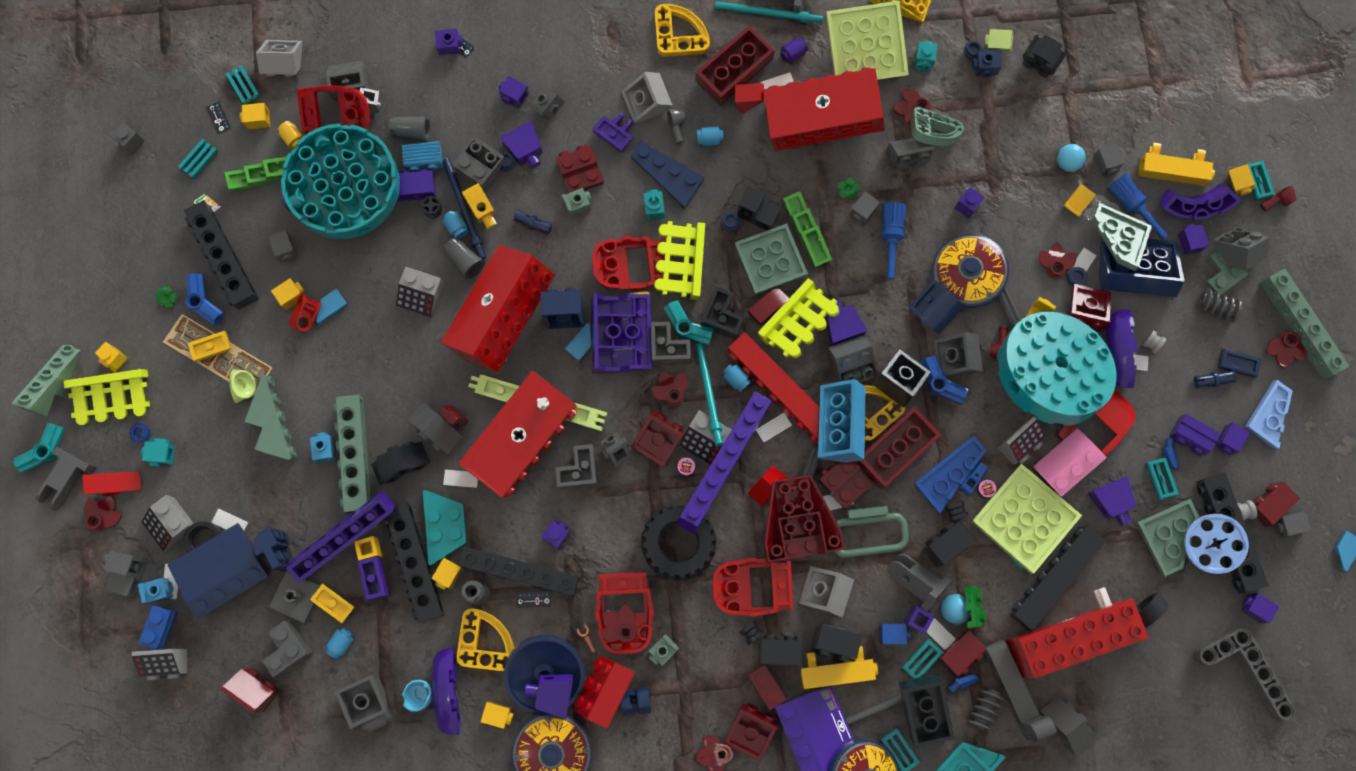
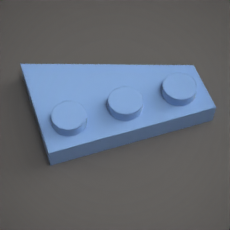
[1245,380,1293,449]

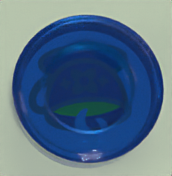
[129,423,151,443]

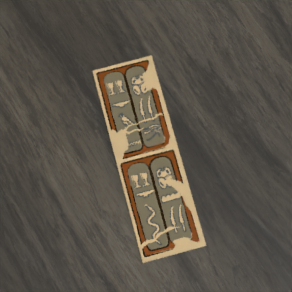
[163,314,272,397]

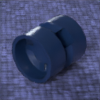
[621,687,651,716]

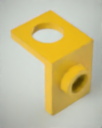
[1064,184,1096,217]
[1026,297,1056,317]

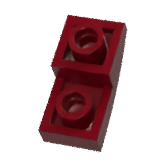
[748,287,789,325]
[439,405,468,427]

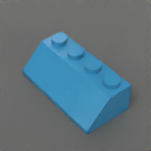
[818,379,866,463]

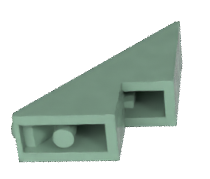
[11,345,81,416]
[245,374,297,463]

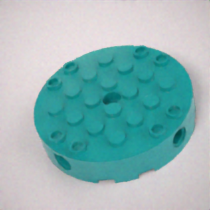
[281,124,400,239]
[997,312,1117,426]

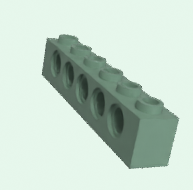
[1260,269,1349,380]
[334,394,371,514]

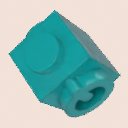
[913,41,937,72]
[643,190,665,220]
[141,438,175,468]

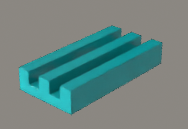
[226,65,260,105]
[178,139,218,179]
[1248,161,1275,201]
[1145,457,1179,500]
[901,639,944,679]
[880,728,920,771]

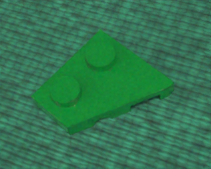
[965,586,987,628]

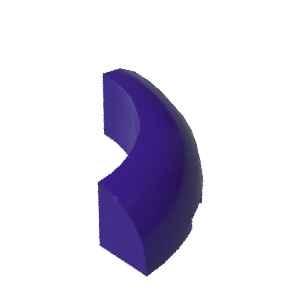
[1160,183,1241,220]
[1105,309,1137,388]
[432,648,461,735]

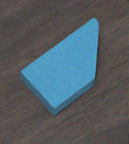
[316,289,348,325]
[565,322,592,362]
[1335,531,1356,572]

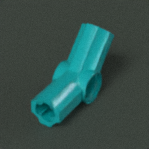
[664,300,714,346]
[13,423,65,474]

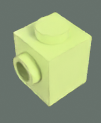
[985,29,1013,52]

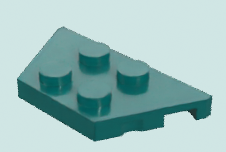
[423,490,467,566]
[935,742,1006,771]

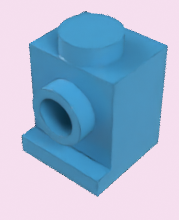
[138,578,174,604]

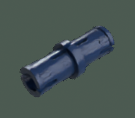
[513,210,552,235]
[1193,370,1236,388]

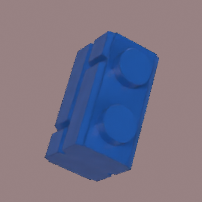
[138,605,178,650]

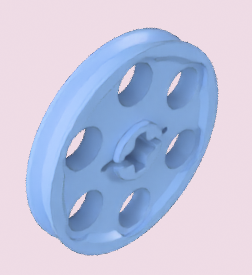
[1184,514,1249,574]

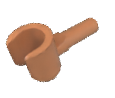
[577,625,596,653]

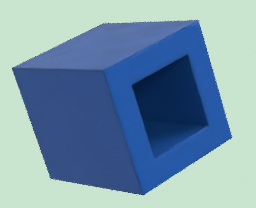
[880,624,910,645]

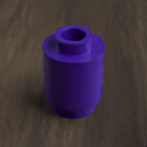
[780,38,808,64]

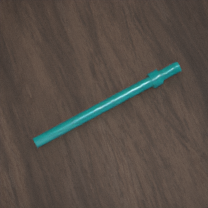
[715,1,823,23]
[696,343,723,447]

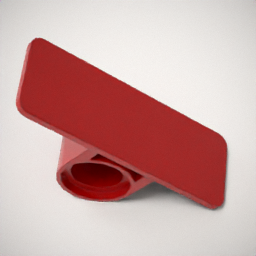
[82,471,141,496]

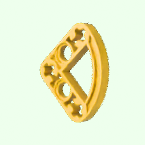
[655,4,710,57]
[864,386,905,442]
[457,608,515,671]

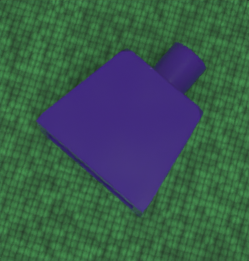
[500,120,543,169]
[825,299,867,346]
[1088,476,1136,526]
[524,674,573,719]

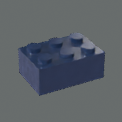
[541,288,585,329]

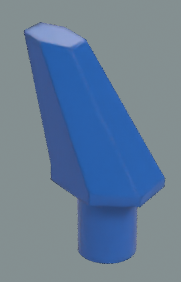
[1162,439,1179,470]
[947,674,979,693]

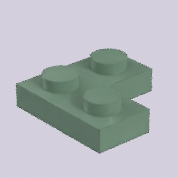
[1205,250,1248,295]

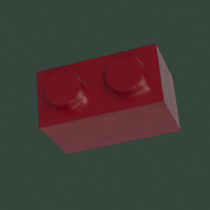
[1252,481,1300,527]
[938,630,986,676]
[747,664,787,710]

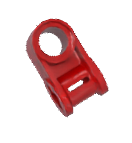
[289,294,321,331]

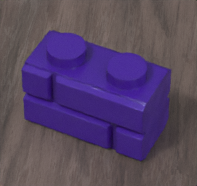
[1170,414,1221,456]
[357,556,390,601]

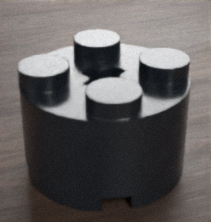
[1022,35,1067,78]

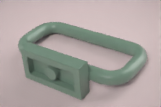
[835,505,909,558]

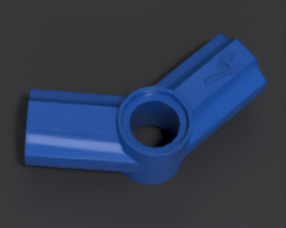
[185,273,225,326]
[919,356,968,405]

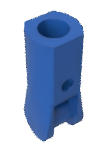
[958,461,989,496]

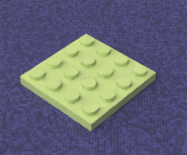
[826,1,909,80]
[971,464,1082,574]

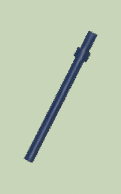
[443,158,486,260]

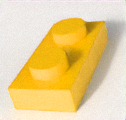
[188,331,232,362]
[310,584,355,623]

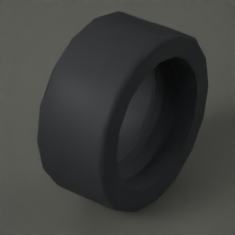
[183,521,223,553]
[1136,593,1168,628]

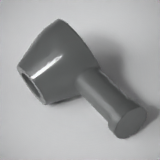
[667,109,686,144]

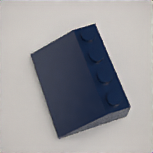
[1099,236,1185,297]
[167,523,270,619]

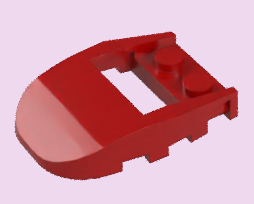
[296,84,370,135]
[592,235,670,290]
[1055,390,1136,455]
[713,558,794,616]
[595,571,654,654]

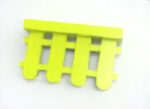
[654,221,705,300]
[758,278,839,358]
[63,369,150,425]

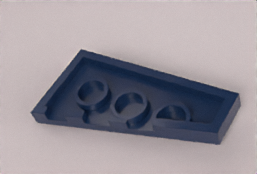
[631,141,704,209]

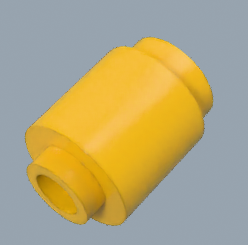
[278,121,303,149]

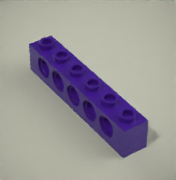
[286,490,395,583]

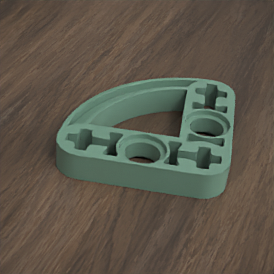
[910,107,964,146]

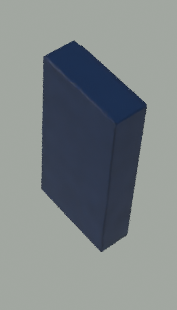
[1218,349,1261,378]

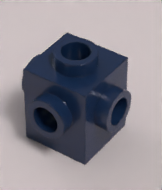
[972,49,1002,78]

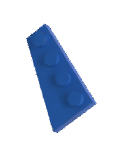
[914,436,987,514]

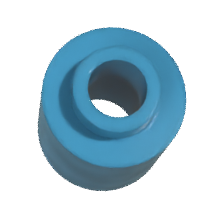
[697,126,724,146]
[442,211,469,239]
[723,364,751,392]
[325,628,354,659]

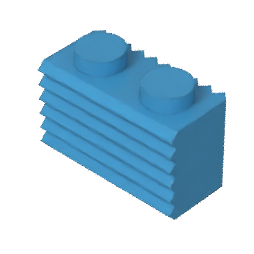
[402,141,443,172]

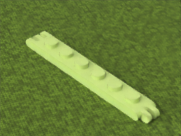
[468,374,607,431]

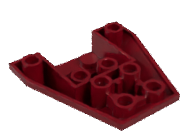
[764,475,845,563]

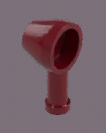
[1260,185,1297,212]
[990,326,1009,359]

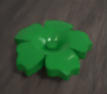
[837,177,860,199]
[155,286,178,308]

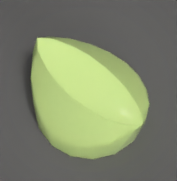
[229,370,256,403]

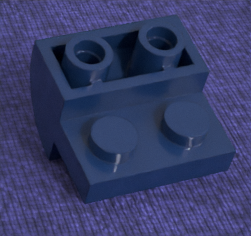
[909,279,965,334]
[254,526,290,572]

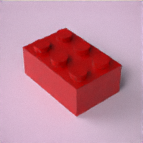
[573,655,635,729]

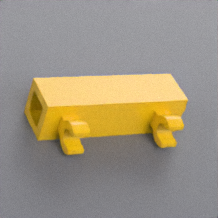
[1138,143,1215,187]
[800,646,878,689]

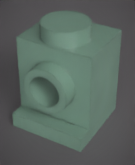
[562,188,592,217]
[649,634,679,666]

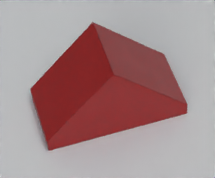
[735,83,764,113]
[748,465,788,507]

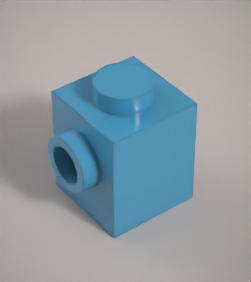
[310,432,336,463]

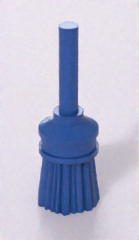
[1106,172,1168,240]
[881,202,907,279]

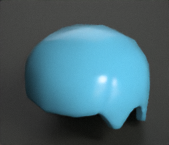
[1056,144,1086,172]
[940,594,970,625]
[402,680,433,712]

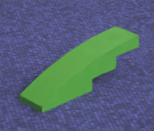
[224,157,286,192]
[782,191,832,267]

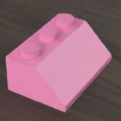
[1033,428,1107,497]

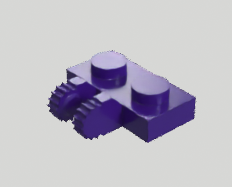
[592,112,633,153]

